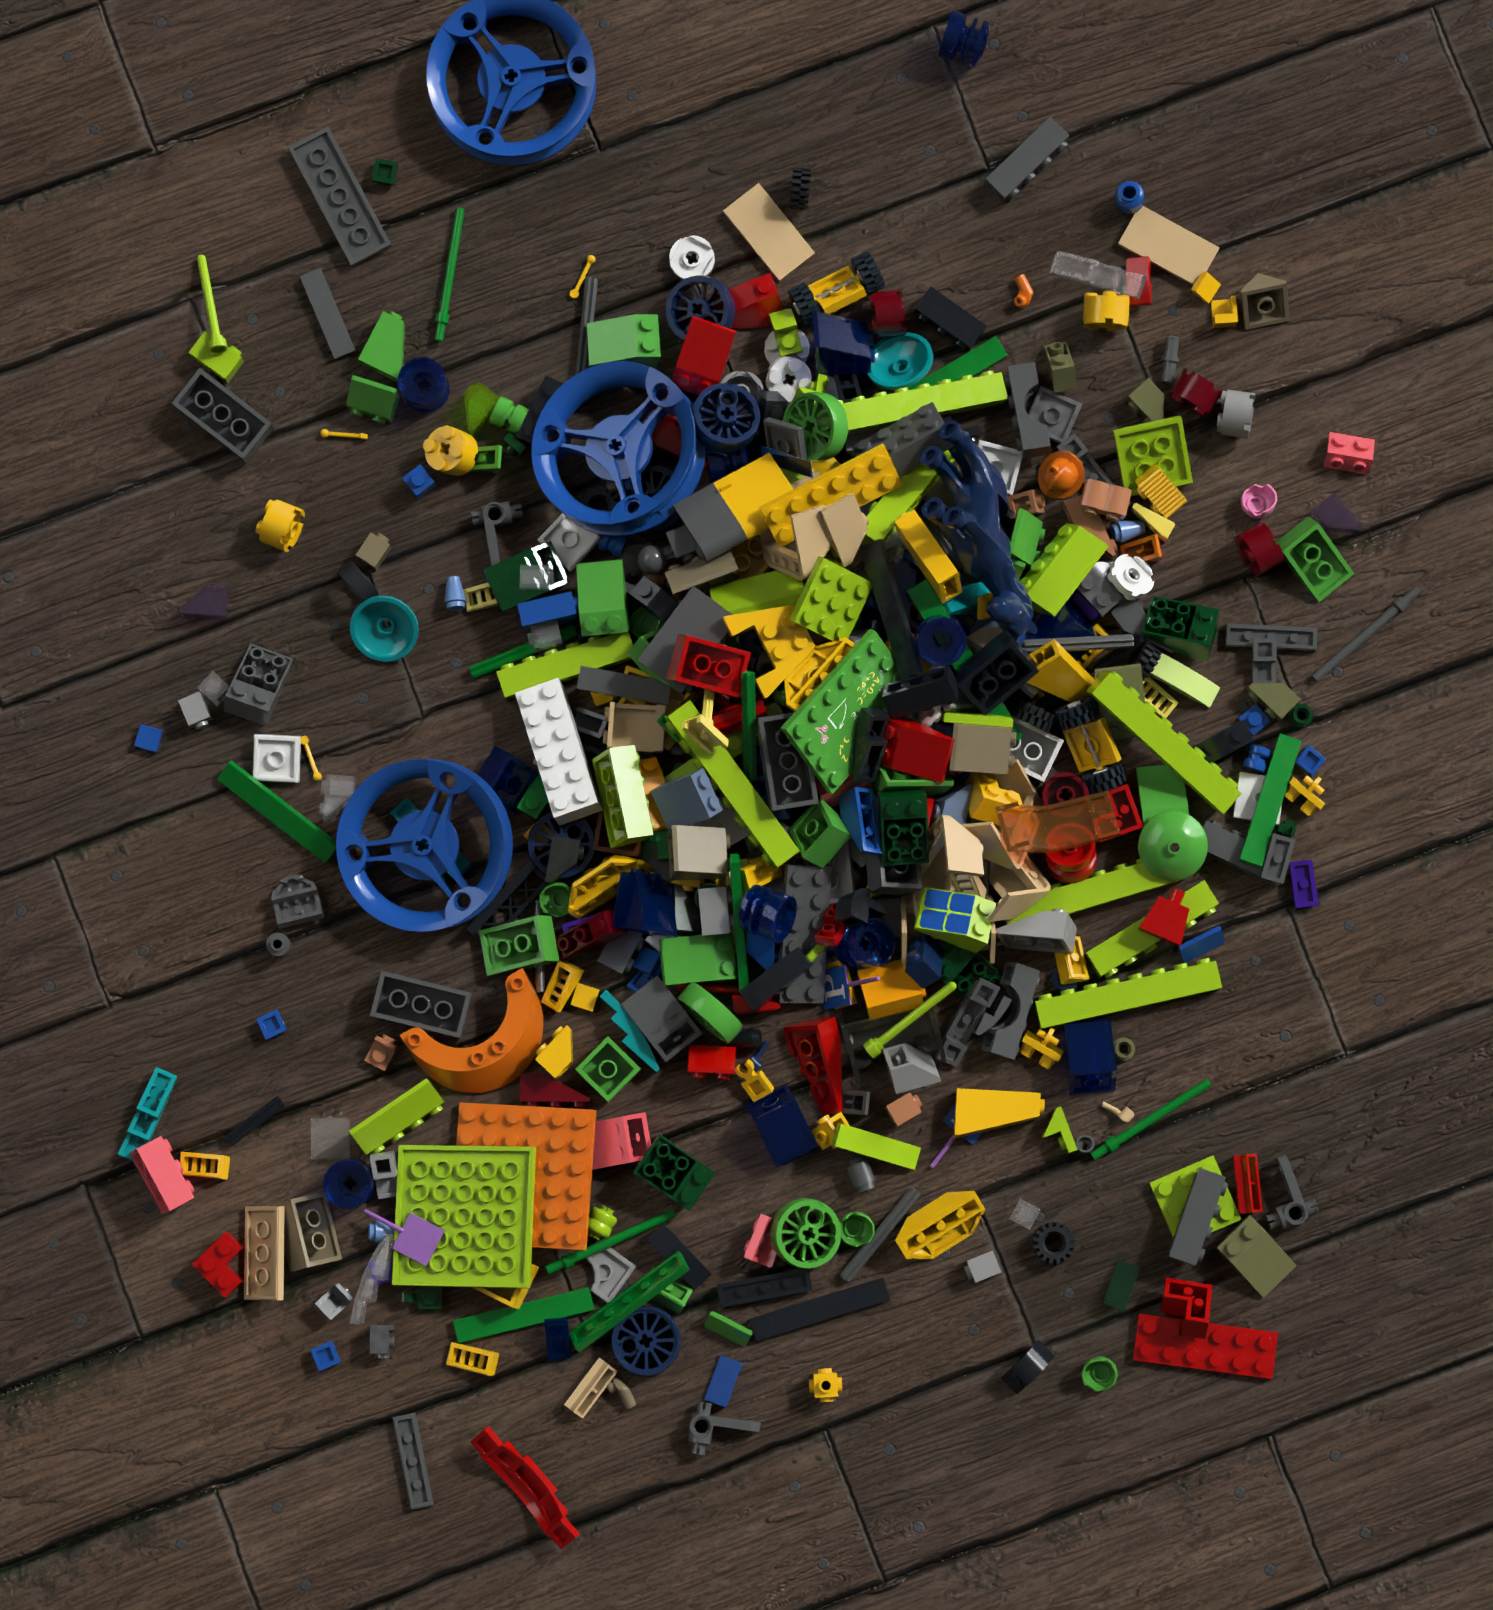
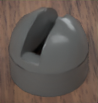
[1076,1135,1095,1154]

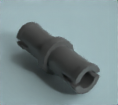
[1160,336,1180,384]

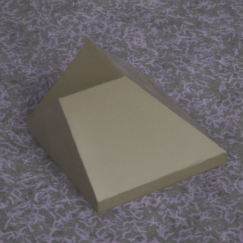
[1237,273,1290,330]

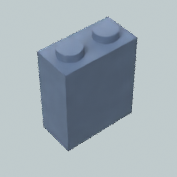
[650,768,723,831]

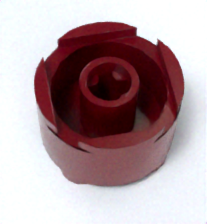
[869,289,907,338]
[1170,368,1223,418]
[1234,522,1285,577]
[1041,772,1089,821]

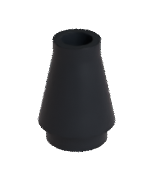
[728,1027,762,1050]

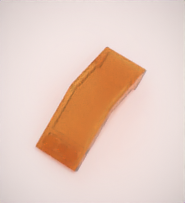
[995,790,1120,853]

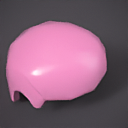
[1240,484,1277,519]

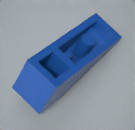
[838,786,882,855]

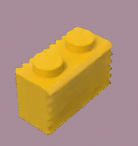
[1135,464,1187,519]

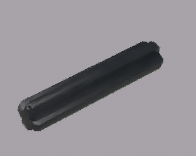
[1085,633,1145,678]
[224,1096,284,1146]

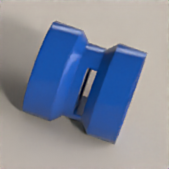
[598,535,628,558]
[1242,744,1271,773]

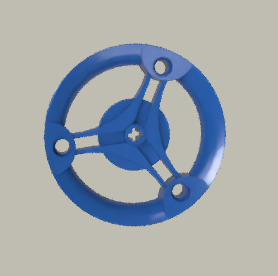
[426,0,596,166]
[531,361,706,536]
[336,759,513,932]

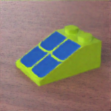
[914,887,996,953]

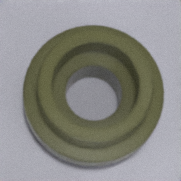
[1112,1037,1135,1061]

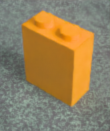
[857,959,926,1020]

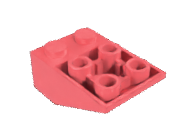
[592,1112,651,1170]

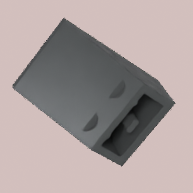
[223,643,293,727]
[621,975,703,1062]

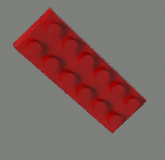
[1133,1313,1278,1379]

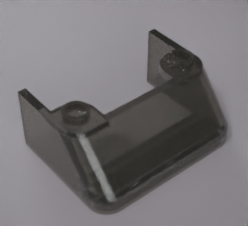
[839,996,946,1084]

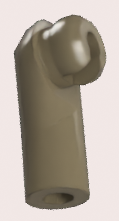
[607,1378,636,1409]

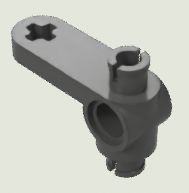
[471,501,523,566]
[1266,1154,1319,1230]
[688,1402,761,1455]

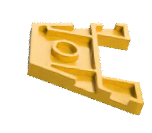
[722,605,815,698]

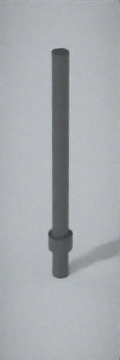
[1311,586,1421,682]

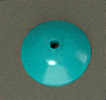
[866,332,933,390]
[350,596,419,662]

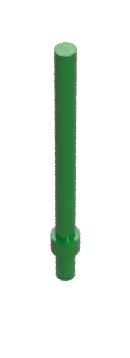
[434,208,465,342]
[1090,1078,1212,1161]
[545,1209,676,1275]

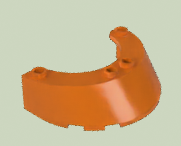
[400,968,544,1093]

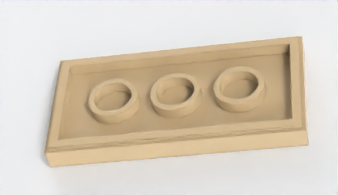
[723,183,815,282]
[1118,206,1219,286]
[244,1206,285,1300]

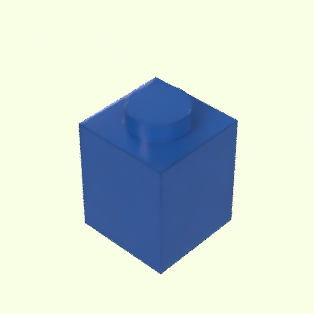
[402,464,437,500]

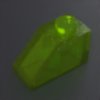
[464,381,500,437]

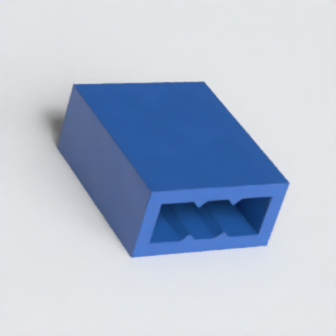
[517,592,579,633]

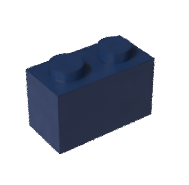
[905,933,944,989]

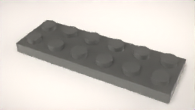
[288,126,392,267]
[777,864,832,1003]

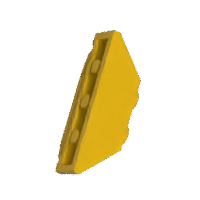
[784,637,855,711]
[567,854,654,919]
[895,1191,985,1259]

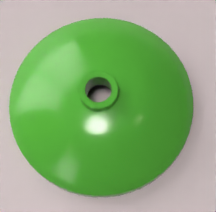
[1138,811,1208,881]

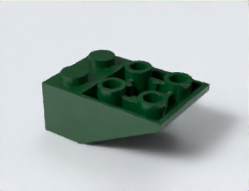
[483,541,570,612]
[1142,596,1220,662]
[877,789,929,866]
[939,941,1003,1001]
[633,1134,716,1211]

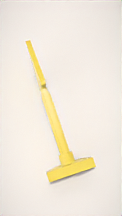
[681,643,729,754]

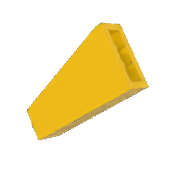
[894,510,962,604]
[1026,639,1095,702]
[954,1088,1045,1138]

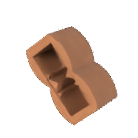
[1079,479,1132,522]

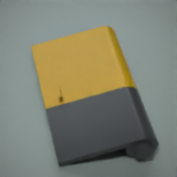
[673,453,793,562]

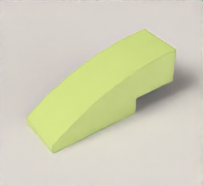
[1149,653,1220,708]

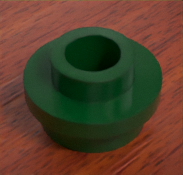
[1290,704,1313,727]

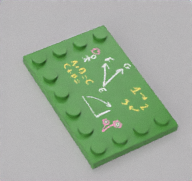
[781,629,900,794]

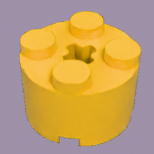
[1083,291,1130,331]
[423,425,478,476]
[255,499,305,552]

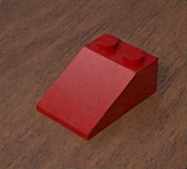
[672,316,736,400]
[666,634,751,698]
[881,715,955,783]

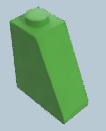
[358,311,405,384]

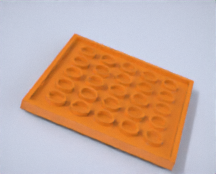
[456,1102,596,1251]

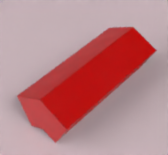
[712,695,768,736]
[1233,1154,1263,1214]

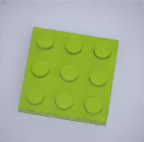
[1113,415,1193,496]
[789,556,872,641]
[1149,1155,1242,1237]

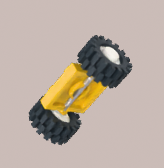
[788,251,885,327]
[1055,696,1127,795]

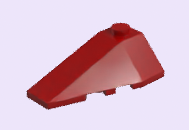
[686,273,783,329]
[783,1017,843,1115]

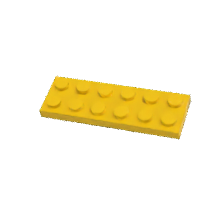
[759,443,903,548]

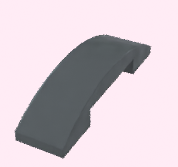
[1056,433,1131,507]
[936,978,1000,1067]

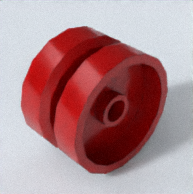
[1044,823,1097,883]

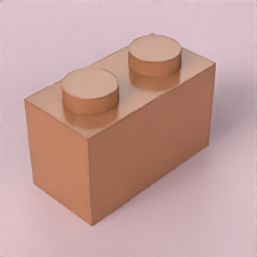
[885,1092,923,1128]

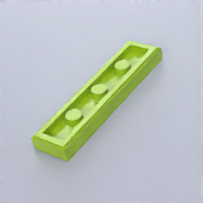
[832,1123,921,1170]

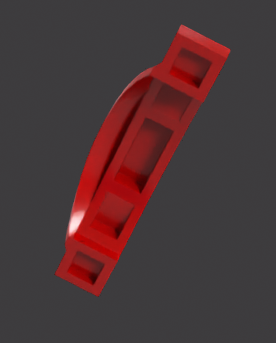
[470,1426,580,1550]

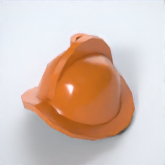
[1038,451,1084,499]

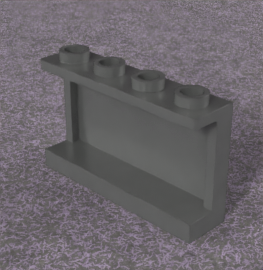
[637,586,733,696]

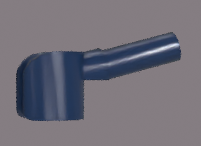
[750,1040,770,1072]

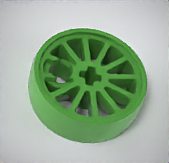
[783,392,848,462]
[677,982,743,1044]
[770,1198,841,1269]

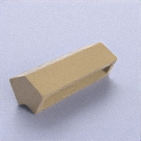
[564,1357,618,1418]

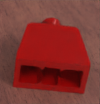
[1138,888,1189,947]

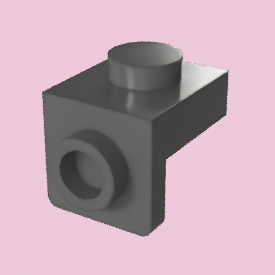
[313,1282,353,1323]

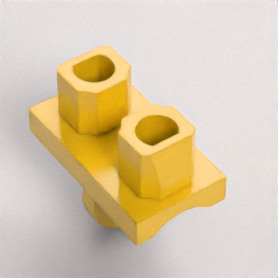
[1284,775,1325,816]
[1020,1028,1063,1069]

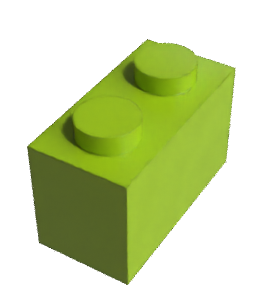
[189,331,244,383]

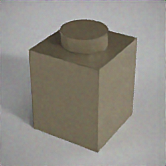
[356,532,392,571]

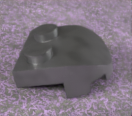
[1076,562,1124,617]
[271,875,324,929]

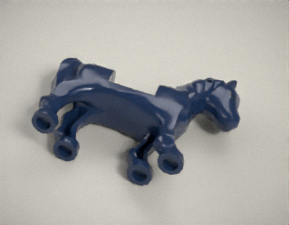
[920,420,1038,641]

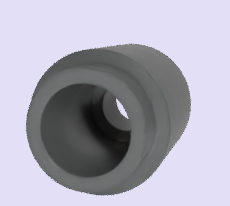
[266,933,292,957]
[846,1157,875,1193]

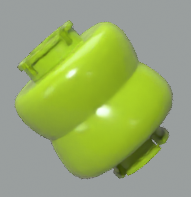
[588,1205,617,1240]

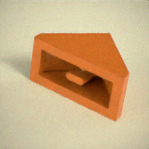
[1120,534,1162,564]

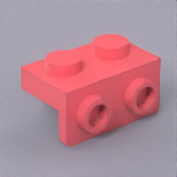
[1324,432,1375,475]
[744,1214,789,1268]

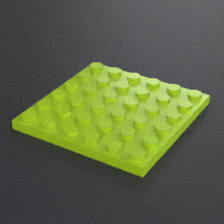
[392,1145,536,1288]

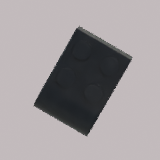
[956,630,1039,716]

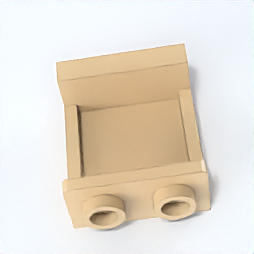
[603,702,666,753]

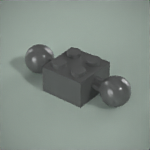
[637,525,697,575]

